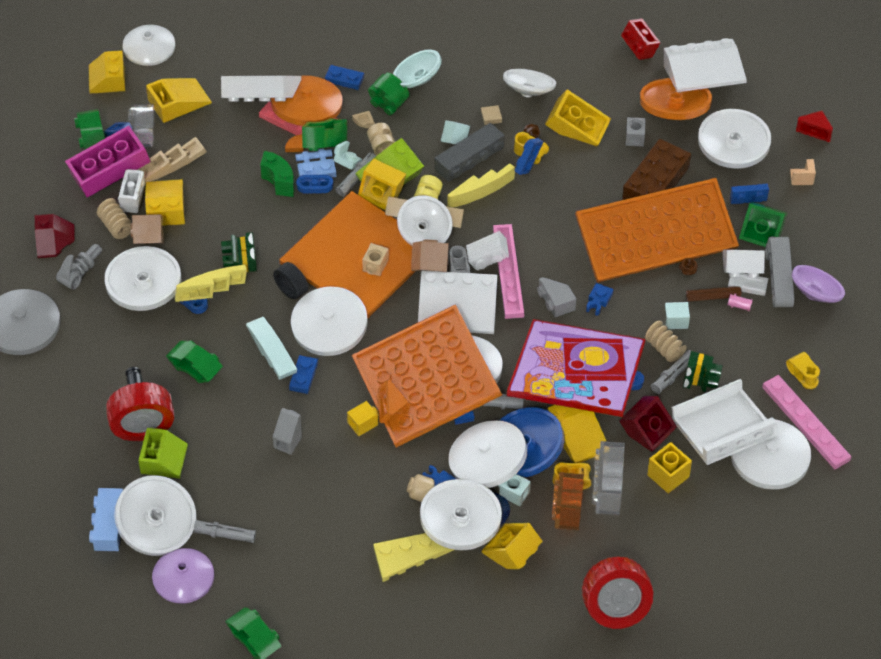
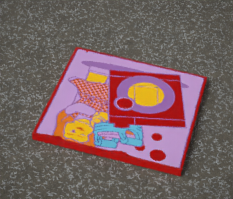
[507,319,646,417]

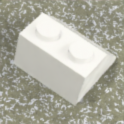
[722,250,765,277]

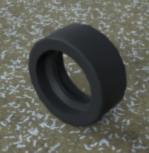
[273,262,308,300]

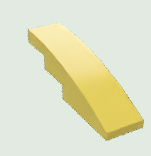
[447,163,515,207]
[175,265,247,302]

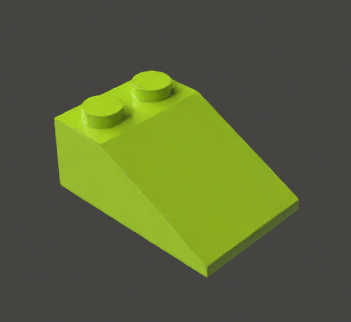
[355,138,424,184]

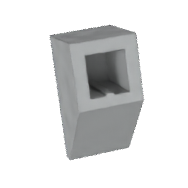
[537,277,576,317]
[273,408,302,455]

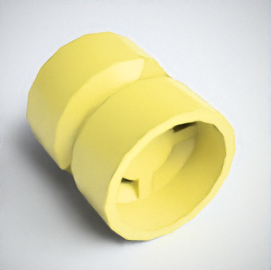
[413,175,443,200]

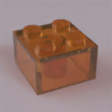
[551,472,584,530]

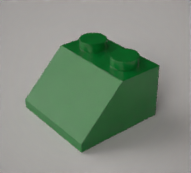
[739,202,788,247]

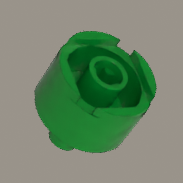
[368,72,410,116]

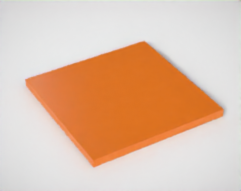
[279,191,416,318]

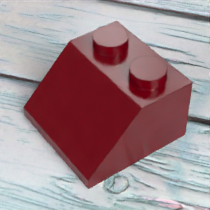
[619,396,677,452]

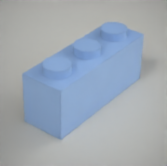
[89,488,123,551]

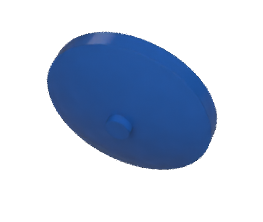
[499,407,564,478]

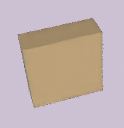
[481,105,502,125]

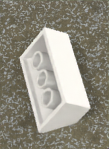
[221,76,301,101]

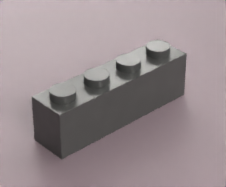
[435,123,505,182]

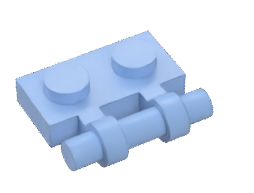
[295,149,336,177]

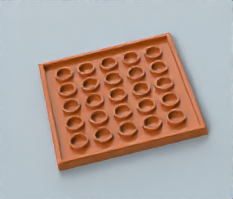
[352,304,502,448]

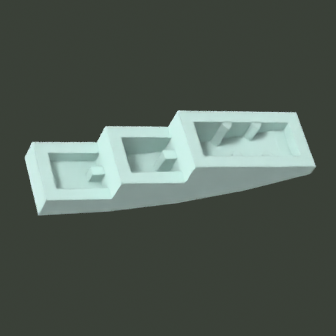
[246,317,297,380]

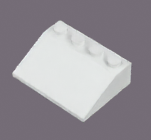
[664,38,747,92]
[418,271,497,334]

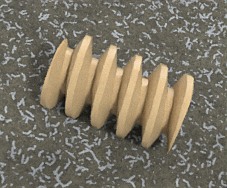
[97,198,131,239]
[645,320,687,362]

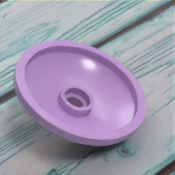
[792,265,845,303]
[152,548,214,603]

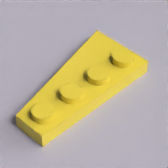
[373,533,454,582]

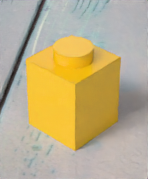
[347,401,379,436]

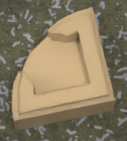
[352,111,375,128]

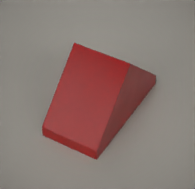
[796,111,833,143]

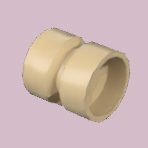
[367,123,395,156]

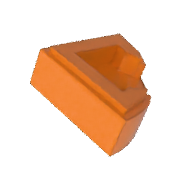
[285,134,304,152]

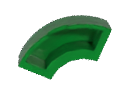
[74,109,105,150]
[302,118,347,151]
[260,151,294,197]
[166,340,223,383]
[225,607,282,659]

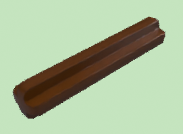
[686,286,742,302]

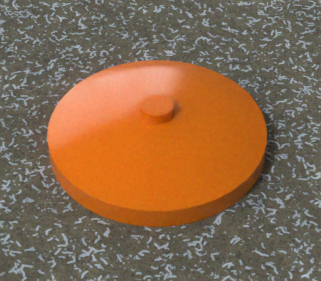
[271,76,343,126]
[640,78,712,120]

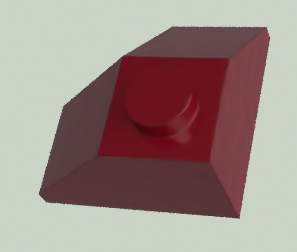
[35,214,75,258]

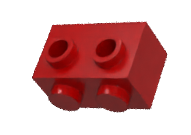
[621,19,660,60]

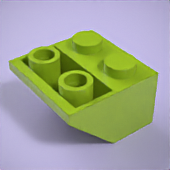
[138,428,188,479]

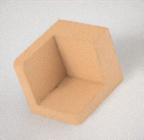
[790,159,816,185]

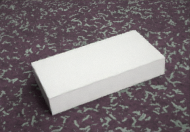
[728,273,768,296]

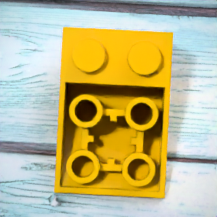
[146,78,212,123]

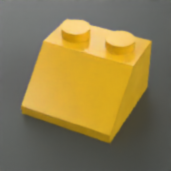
[89,50,125,94]
[358,158,406,210]
[481,523,543,569]

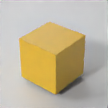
[647,442,692,494]

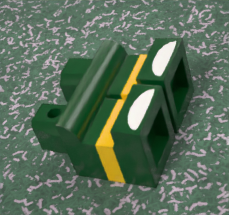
[221,232,257,272]
[683,351,723,392]

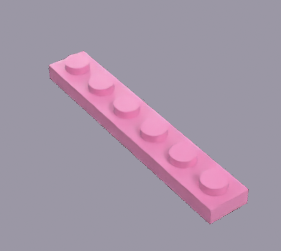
[493,224,524,319]
[762,375,851,470]

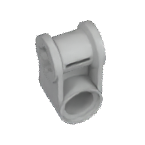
[449,246,470,273]

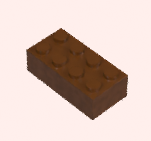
[622,139,691,200]

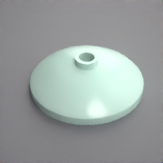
[393,50,442,88]

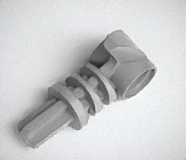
[56,244,102,290]

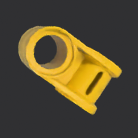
[514,132,549,164]
[786,352,820,389]
[552,462,591,489]

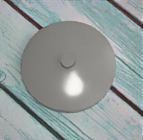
[0,289,60,355]

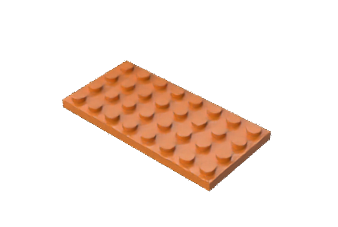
[575,178,739,283]

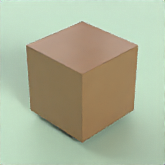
[130,214,164,245]
[411,239,449,272]

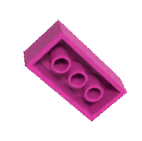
[65,126,150,198]

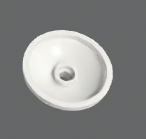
[123,25,175,66]
[503,69,556,97]
[397,195,452,246]

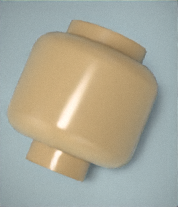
[406,474,435,502]

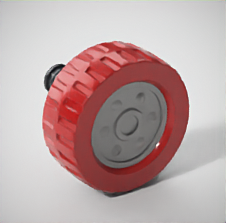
[106,367,174,441]
[582,557,654,629]

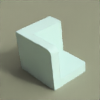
[441,120,470,144]
[665,302,690,329]

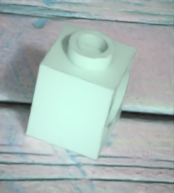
[498,474,531,506]

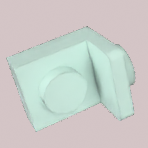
[333,141,362,170]

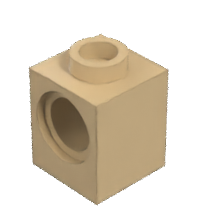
[362,243,389,276]

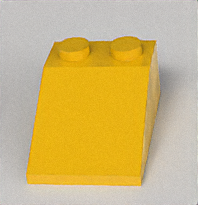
[545,89,611,146]
[145,179,185,226]
[548,405,610,463]

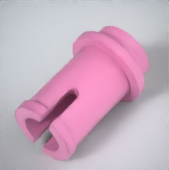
[728,294,753,311]

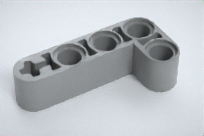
[765,237,794,308]

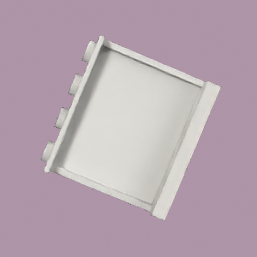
[672,379,777,465]

